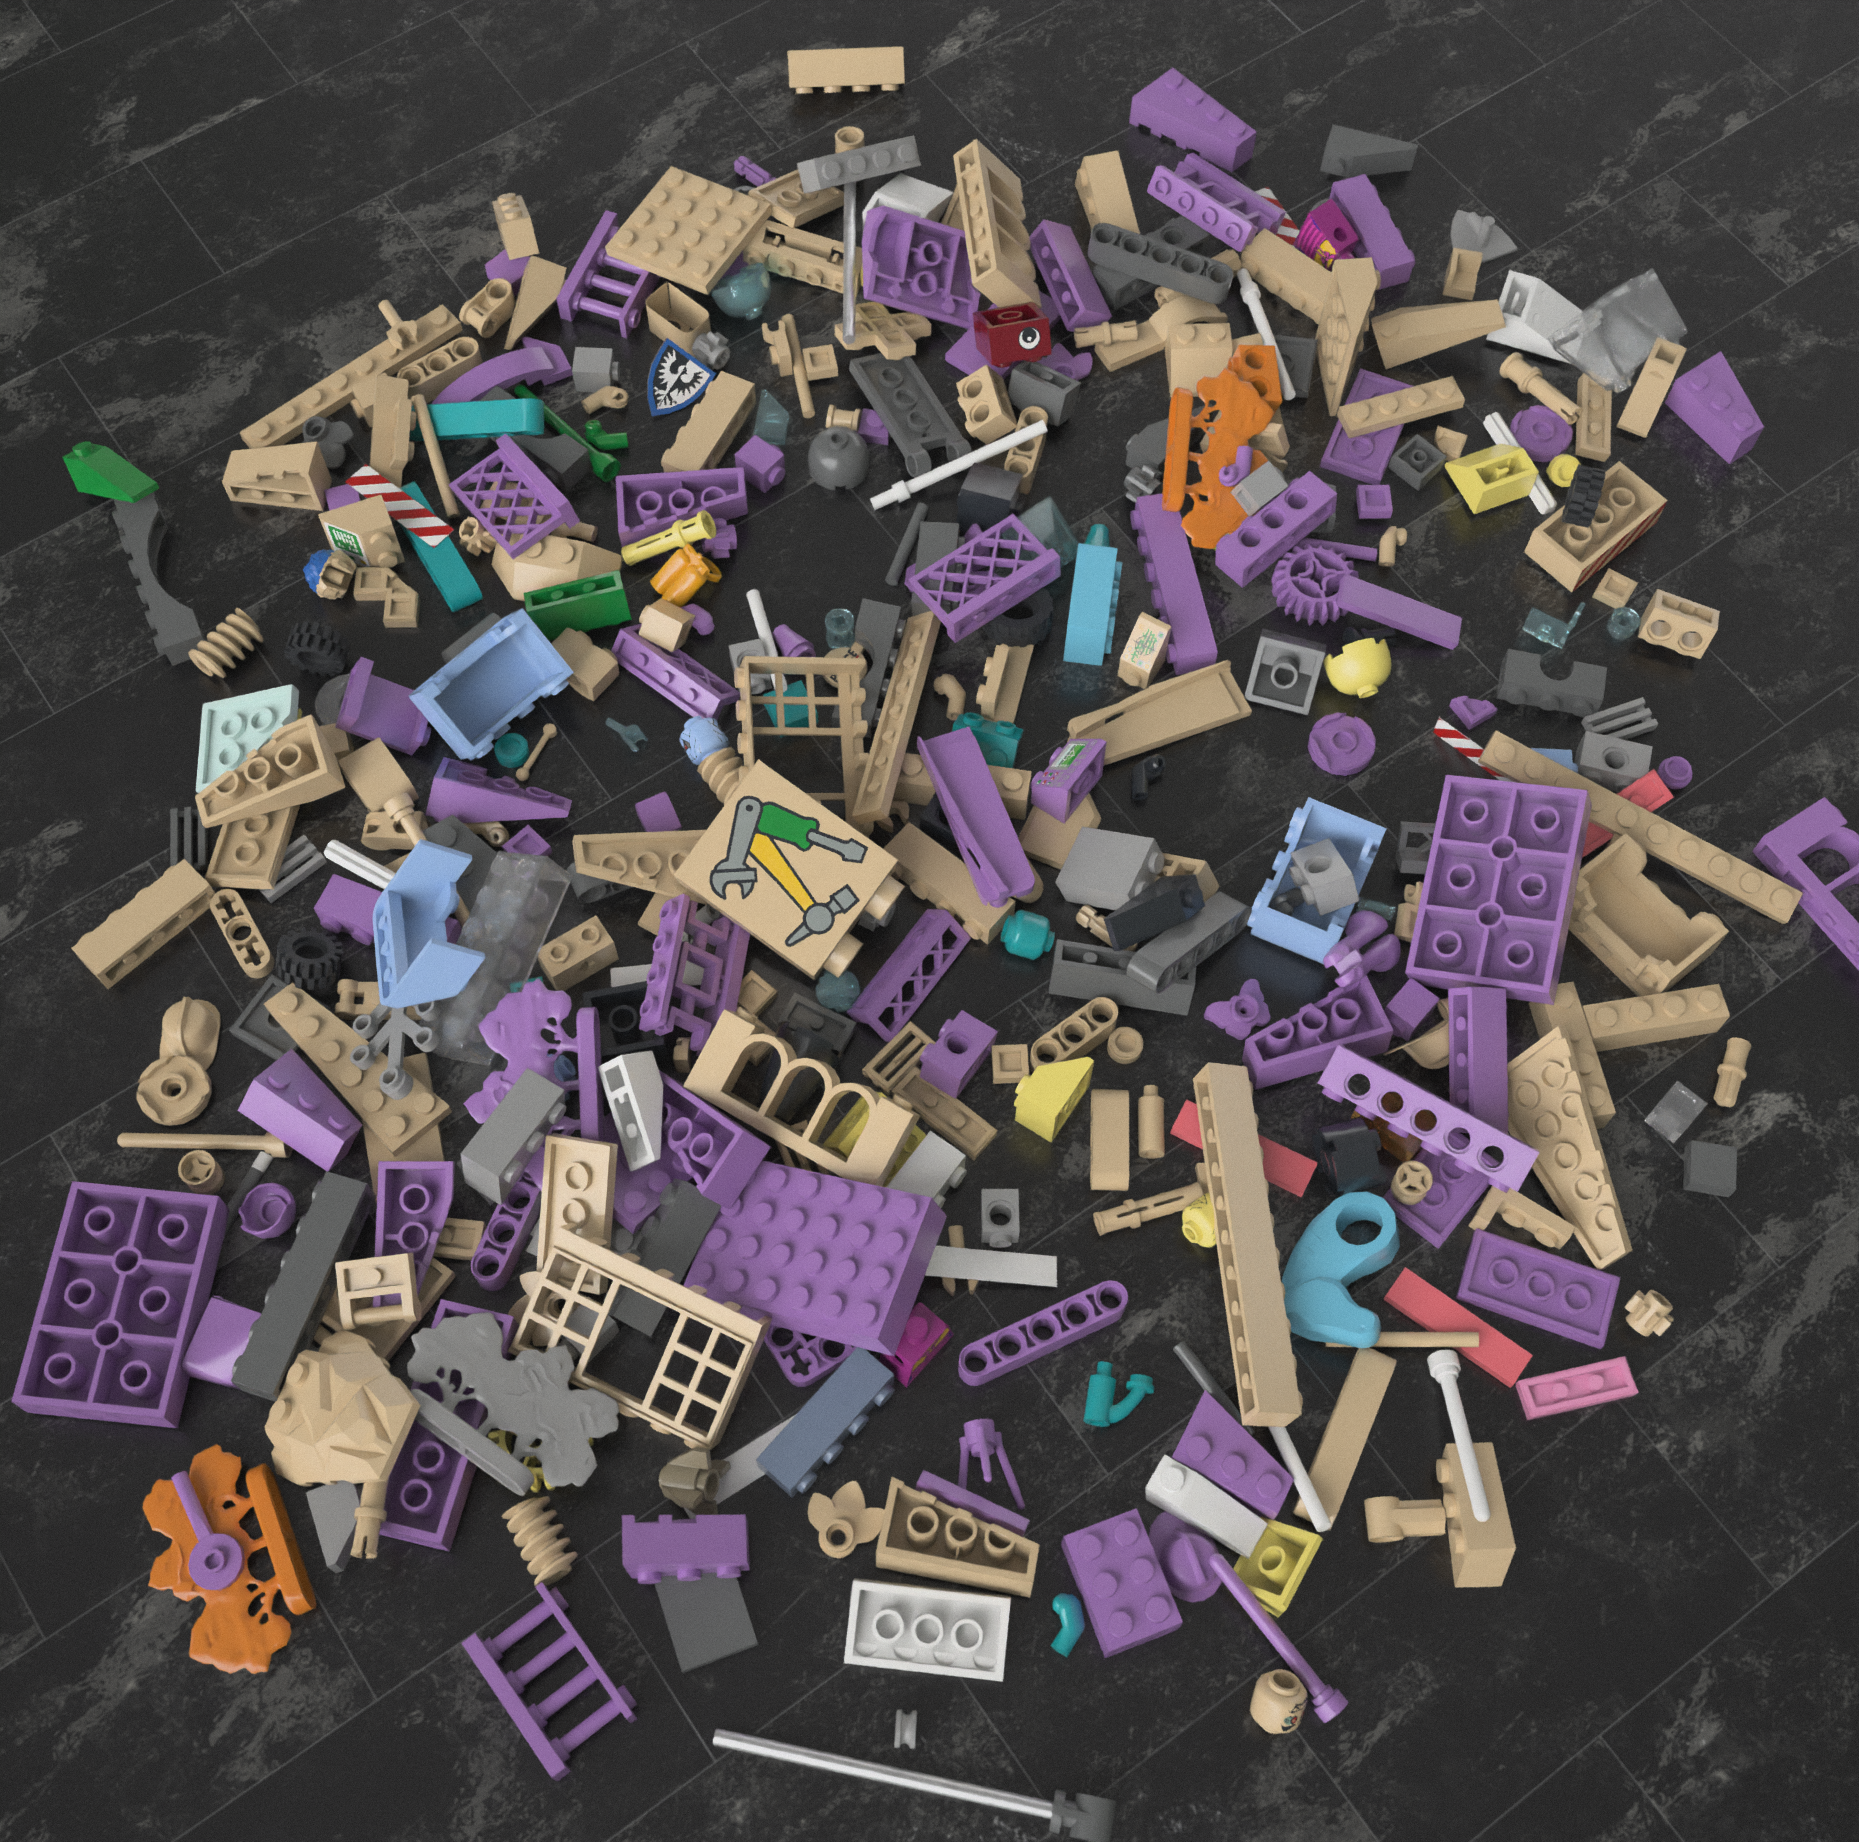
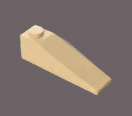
[1371,299,1506,369]
[195,714,345,828]

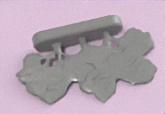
[407,1312,619,1496]

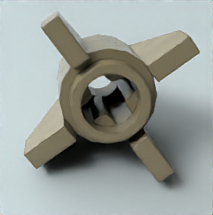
[659,1447,731,1515]

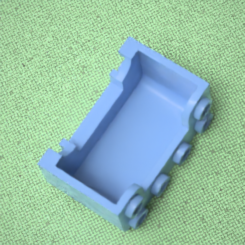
[408,608,574,761]
[1247,797,1387,964]

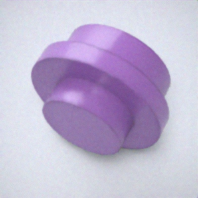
[1657,756,1692,789]

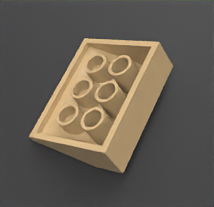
[1315,257,1381,416]

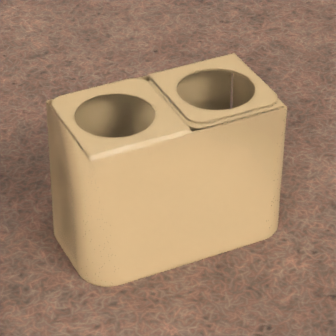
[646,282,711,358]
[338,737,419,813]

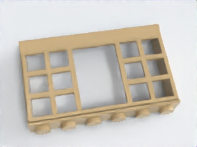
[734,656,874,839]
[508,1222,772,1450]

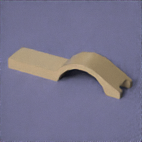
[1095,295,1228,372]

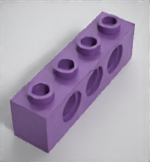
[1215,471,1337,588]

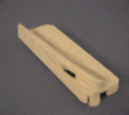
[1067,660,1252,765]

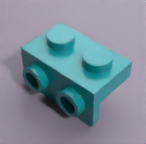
[952,713,1023,769]

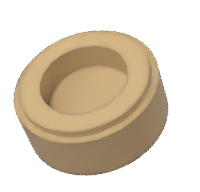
[1107,1027,1143,1064]

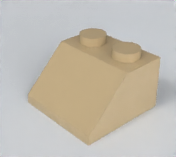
[1165,323,1233,397]

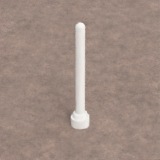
[1427,1350,1490,1522]

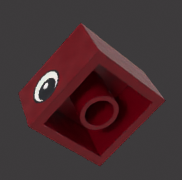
[973,302,1052,368]

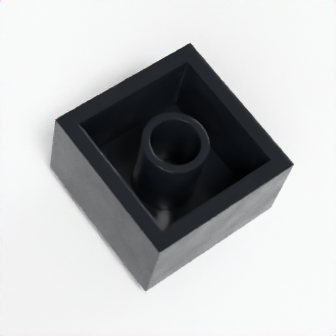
[582,981,668,1065]

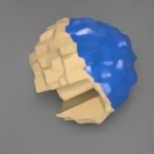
[303,549,356,600]

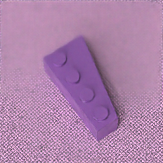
[616,467,748,547]
[1242,975,1393,1090]

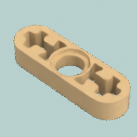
[210,889,275,978]

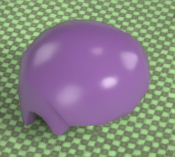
[238,1182,296,1239]

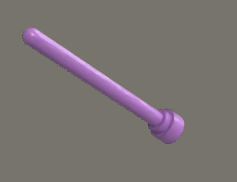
[1209,1553,1348,1723]

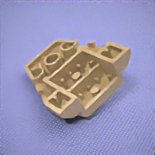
[265,1329,421,1487]

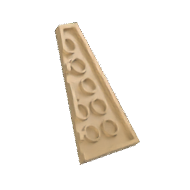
[572,830,708,905]
[1507,1025,1632,1270]

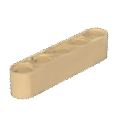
[1293,1348,1397,1530]

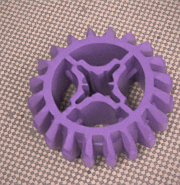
[1271,543,1359,626]

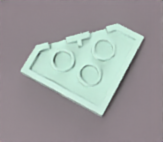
[196,684,299,794]

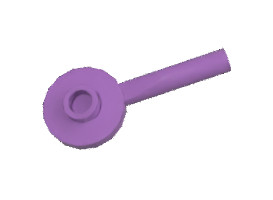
[172,1471,245,1591]

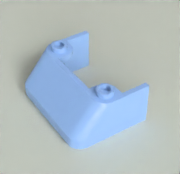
[373,839,485,1009]

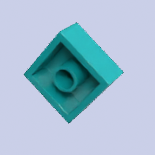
[763,680,818,738]

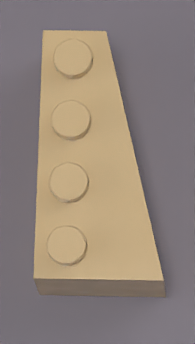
[876,1477,1039,1597]

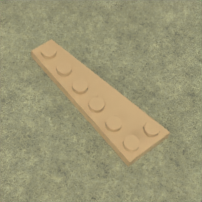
[264,982,452,1157]

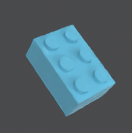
[1063,543,1122,666]

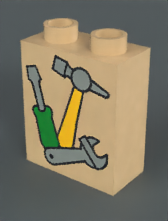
[674,760,905,980]

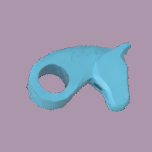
[1282,1191,1400,1348]

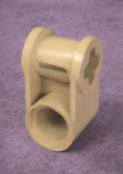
[459,278,516,338]

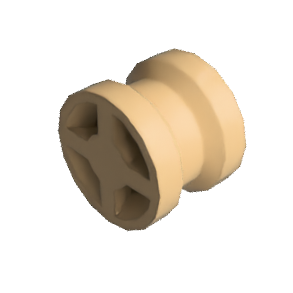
[1390,1161,1433,1205]

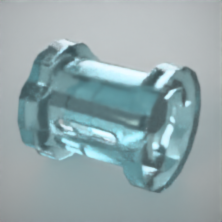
[825,608,855,649]

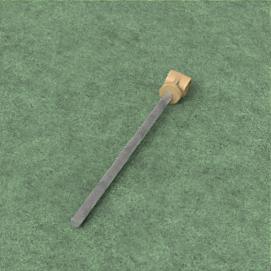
[835,126,865,344]

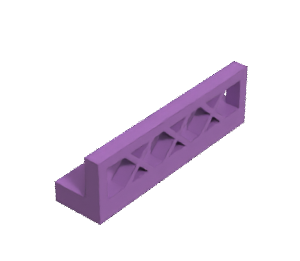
[611,624,741,720]
[846,909,971,1042]

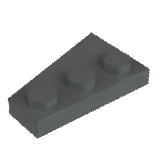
[422,815,535,921]

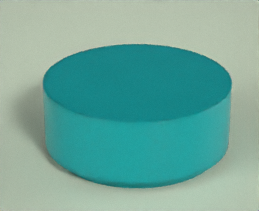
[494,733,529,768]

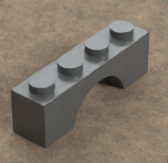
[479,385,592,493]
[832,598,906,738]

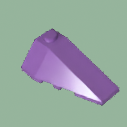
[426,757,572,823]
[373,1161,455,1307]

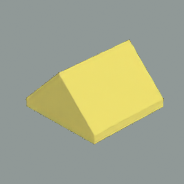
[1233,1516,1323,1617]

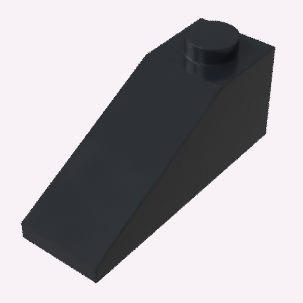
[1104,874,1205,952]

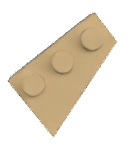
[1075,151,1140,234]

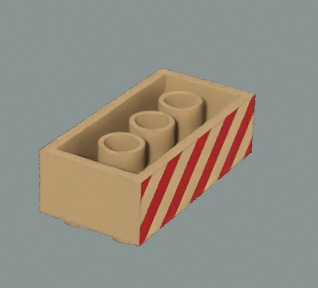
[1525,461,1668,592]

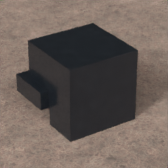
[956,462,1027,540]

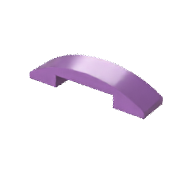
[432,347,556,404]

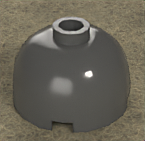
[807,426,870,490]

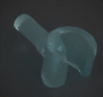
[606,718,648,752]

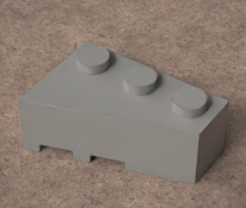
[461,1068,567,1206]

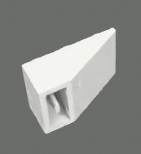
[862,173,954,232]
[1486,270,1590,365]

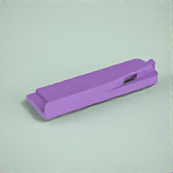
[917,727,1035,908]

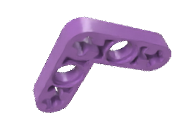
[764,1325,867,1387]

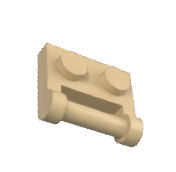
[335,1252,422,1330]

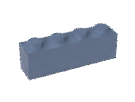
[756,1347,895,1498]

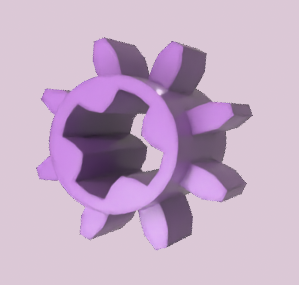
[701,518,737,559]

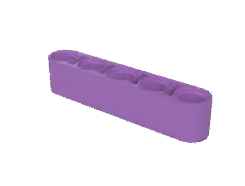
[471,1129,563,1291]
[958,1280,1128,1386]

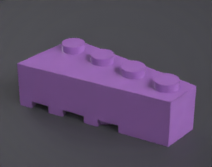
[1129,68,1257,172]
[659,1070,770,1210]

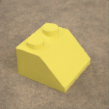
[1014,1057,1094,1143]

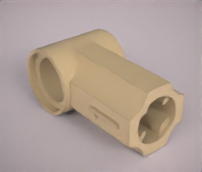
[1364,1496,1446,1542]

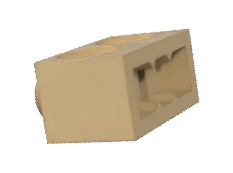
[956,364,1017,445]
[1638,589,1720,659]

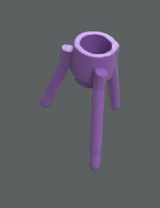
[958,1419,1025,1510]

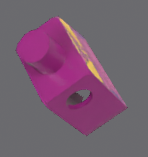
[1293,199,1359,272]
[879,1302,954,1388]

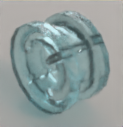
[1607,607,1640,639]

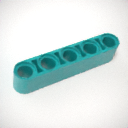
[409,399,544,441]
[398,481,483,613]

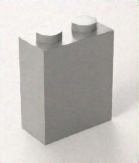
[1055,826,1165,910]

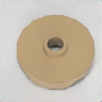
[136,1055,212,1126]

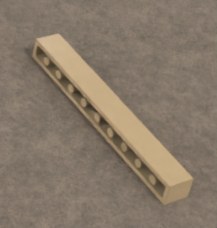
[1193,1062,1303,1427]

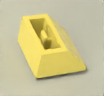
[1444,444,1539,514]

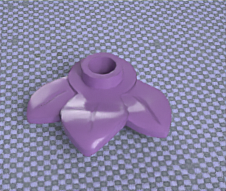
[1036,343,1092,381]

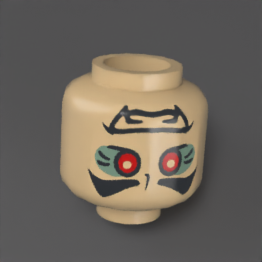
[1250,1669,1307,1734]

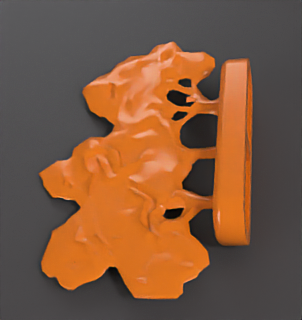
[1162,368,1274,549]
[143,1444,316,1674]

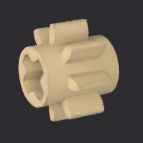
[459,517,498,556]
[1625,1290,1674,1337]

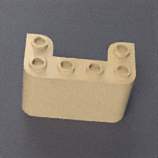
[1568,833,1729,997]

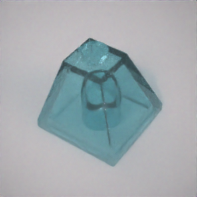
[1002,496,1079,568]

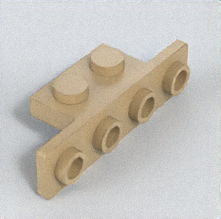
[370,375,416,488]
[976,644,1034,724]

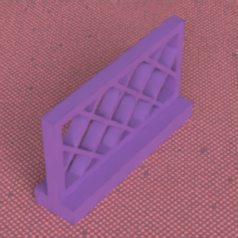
[449,433,580,559]
[908,514,1061,643]

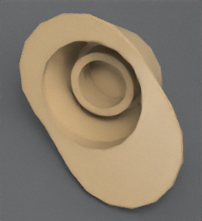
[160,997,221,1070]
[1384,1017,1449,1069]

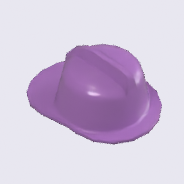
[1149,1511,1221,1602]

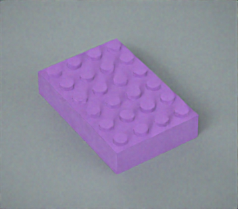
[1405,775,1592,1005]
[683,1161,947,1356]
[12,1181,230,1428]

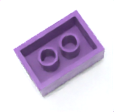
[1061,1508,1183,1658]

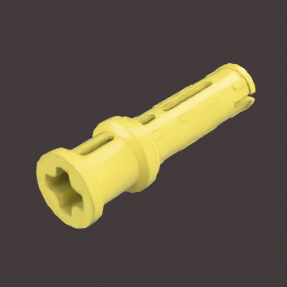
[621,510,716,566]

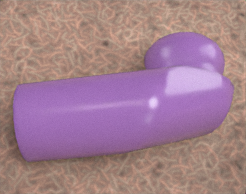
[680,604,714,635]

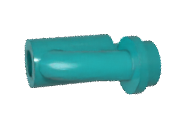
[1083,1361,1155,1427]

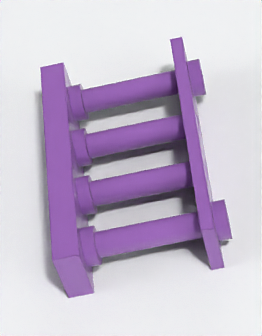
[557,210,661,338]
[462,1582,637,1781]

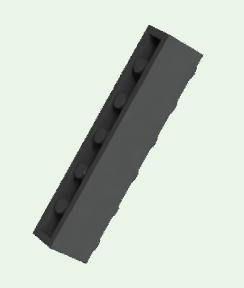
[231,1171,376,1402]

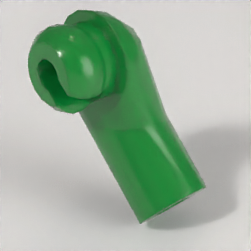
[584,420,628,450]

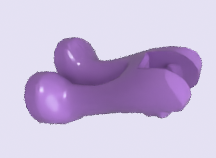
[1323,910,1401,987]

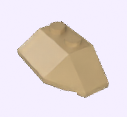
[492,534,623,601]

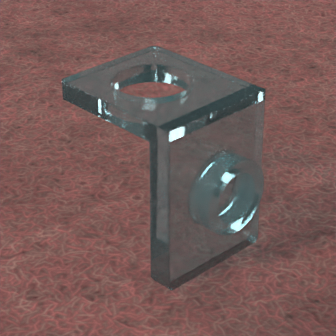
[1522,602,1586,649]

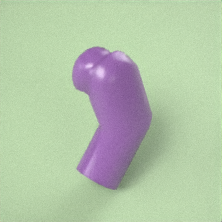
[1219,446,1253,487]

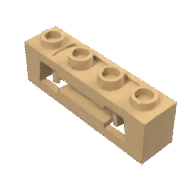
[743,220,863,297]

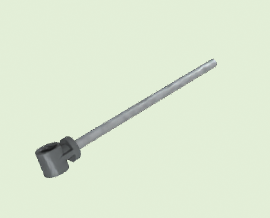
[713,1728,1117,1842]

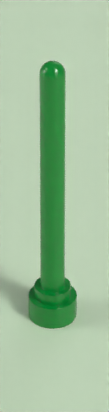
[514,384,621,482]

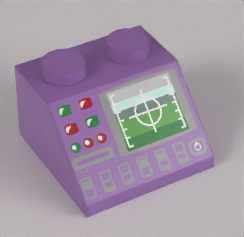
[1030,739,1107,824]

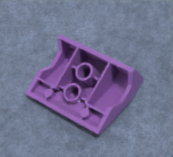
[862,205,980,330]

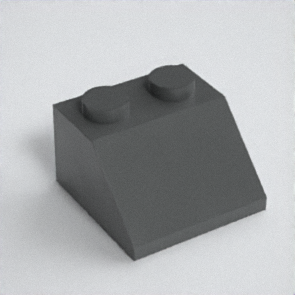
[1244,629,1327,715]

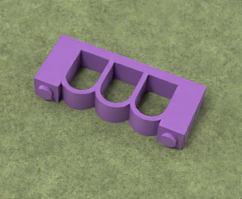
[1752,797,1859,970]

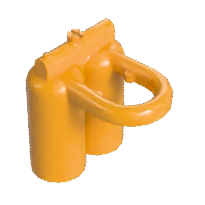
[650,543,722,608]

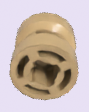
[178,1150,225,1195]

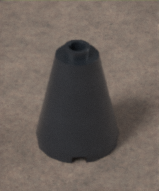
[756,1021,844,1123]

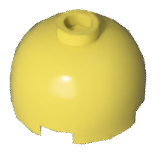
[1323,638,1392,698]

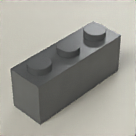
[911,521,966,616]

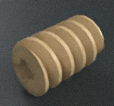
[188,608,264,678]
[697,747,743,806]
[502,1496,578,1586]

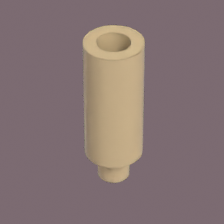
[1138,1085,1165,1159]

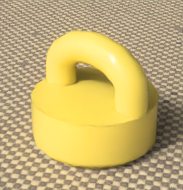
[1546,454,1581,487]

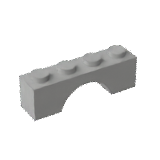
[797,135,921,194]

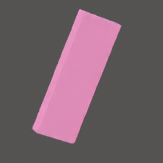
[1515,1356,1638,1420]

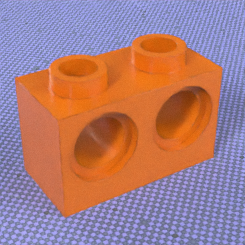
[1227,345,1282,414]

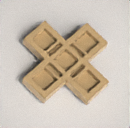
[835,302,931,360]

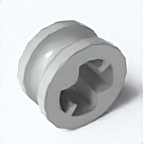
[894,1709,917,1749]

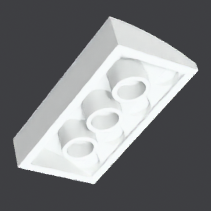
[844,1578,1011,1682]

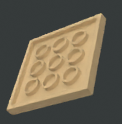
[605,166,772,295]

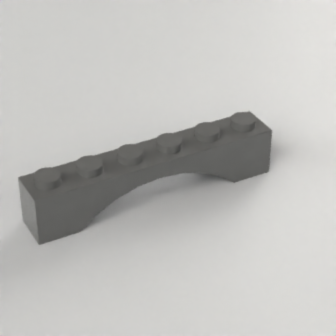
[112,492,206,666]

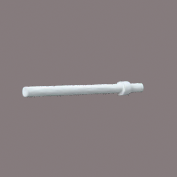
[1237,269,1296,400]
[870,420,1047,510]

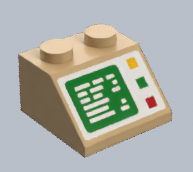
[318,495,405,568]

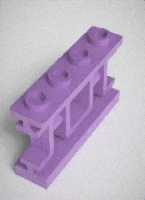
[1147,153,1286,252]
[639,894,750,1056]

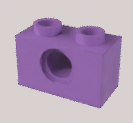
[919,1010,998,1099]

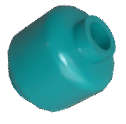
[1001,910,1055,960]

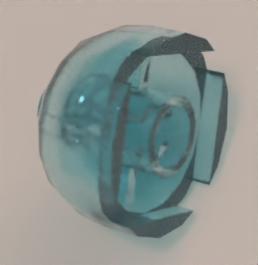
[710,262,772,320]

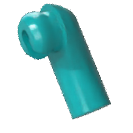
[1051,1593,1085,1657]

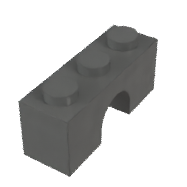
[1496,649,1607,717]

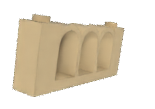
[953,139,1042,309]
[683,1007,920,1187]

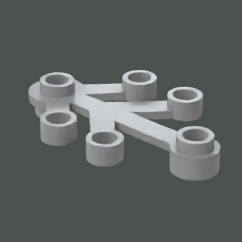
[350,1001,441,1100]

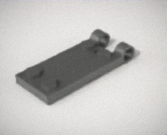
[849,353,972,477]

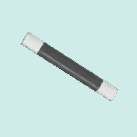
[223,1151,273,1240]

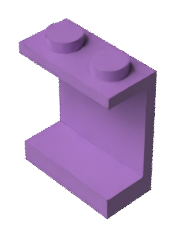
[335,657,431,755]

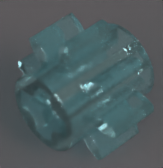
[816,970,860,1013]

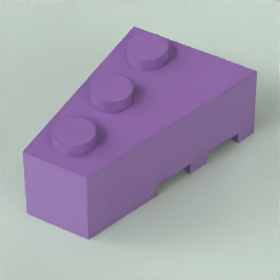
[1665,351,1764,464]
[238,1049,362,1172]
[1172,1390,1294,1520]
[622,1515,750,1584]

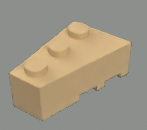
[222,442,332,511]
[1436,1443,1516,1588]

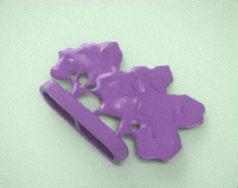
[464,979,605,1192]

